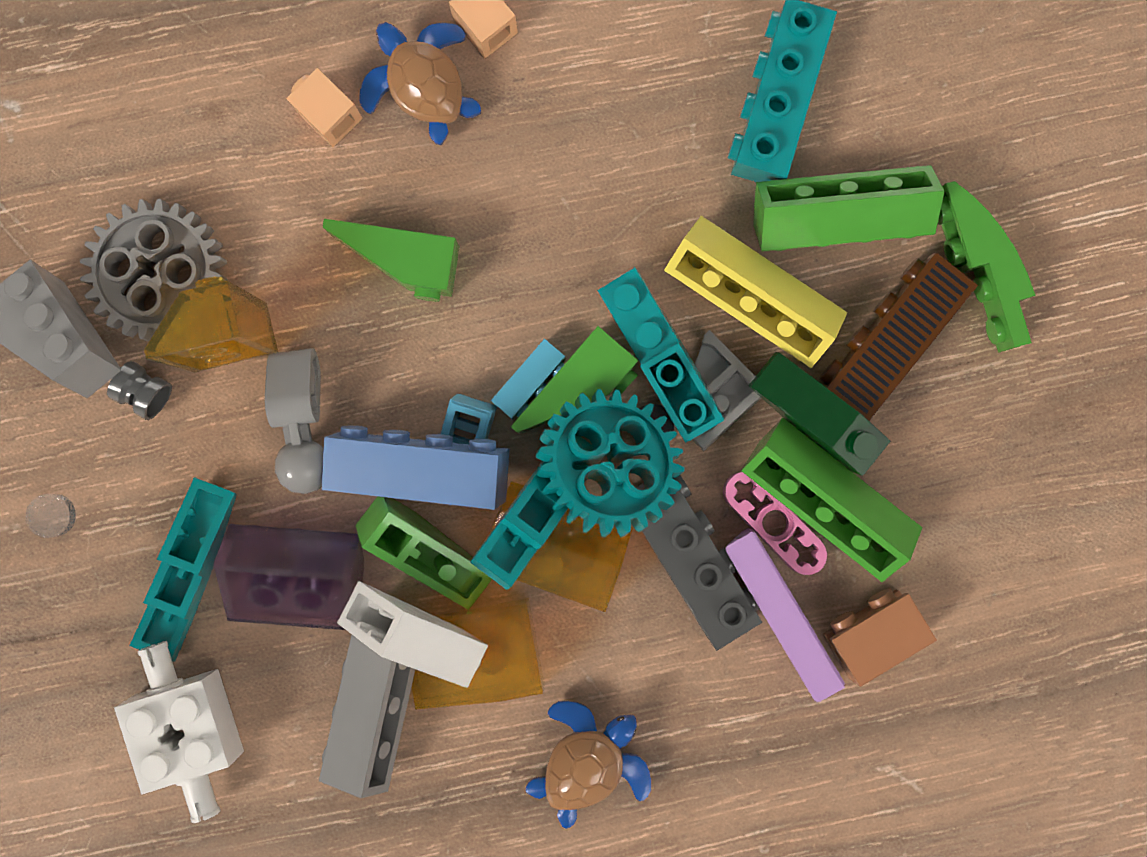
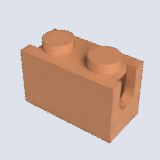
[823,588,937,687]

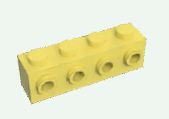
[664,216,848,368]

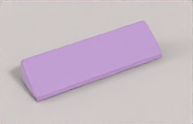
[726,528,845,702]

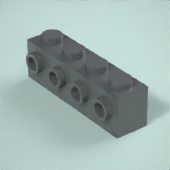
[635,475,763,651]

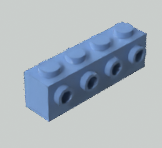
[322,425,510,510]

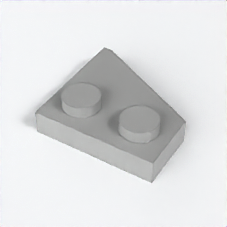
[692,330,761,452]

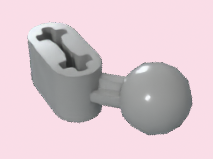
[265,348,324,494]

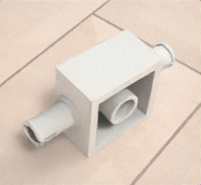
[114,641,244,823]

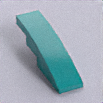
[129,477,237,662]

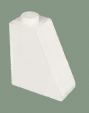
[337,581,488,688]

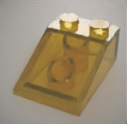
[411,598,545,710]

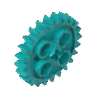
[536,389,685,537]

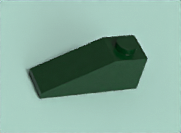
[748,352,891,476]

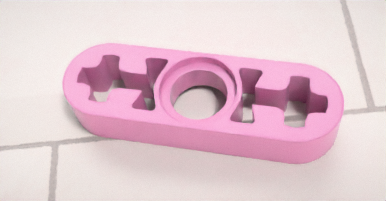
[723,472,827,575]

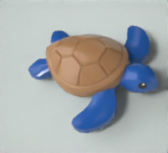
[359,22,481,145]
[526,701,651,829]

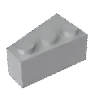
[0,260,122,398]

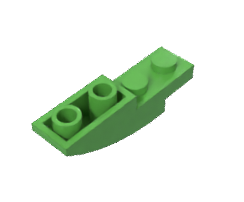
[938,181,1036,353]

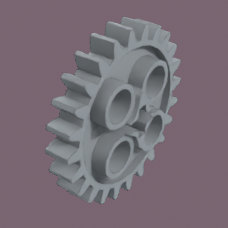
[80,199,227,342]

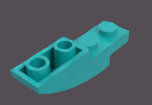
[597,267,725,443]
[470,436,593,590]

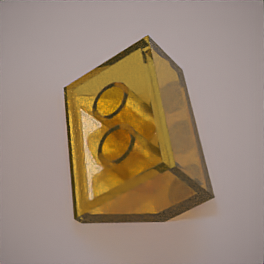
[144,277,278,373]
[489,481,633,612]

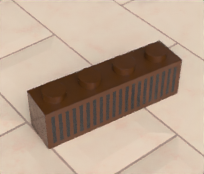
[819,252,978,421]

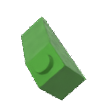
[323,219,460,302]
[511,326,638,434]
[355,496,492,610]

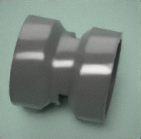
[107,361,172,420]

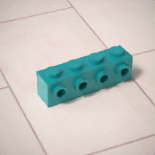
[727,0,837,182]

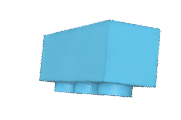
[491,339,566,420]

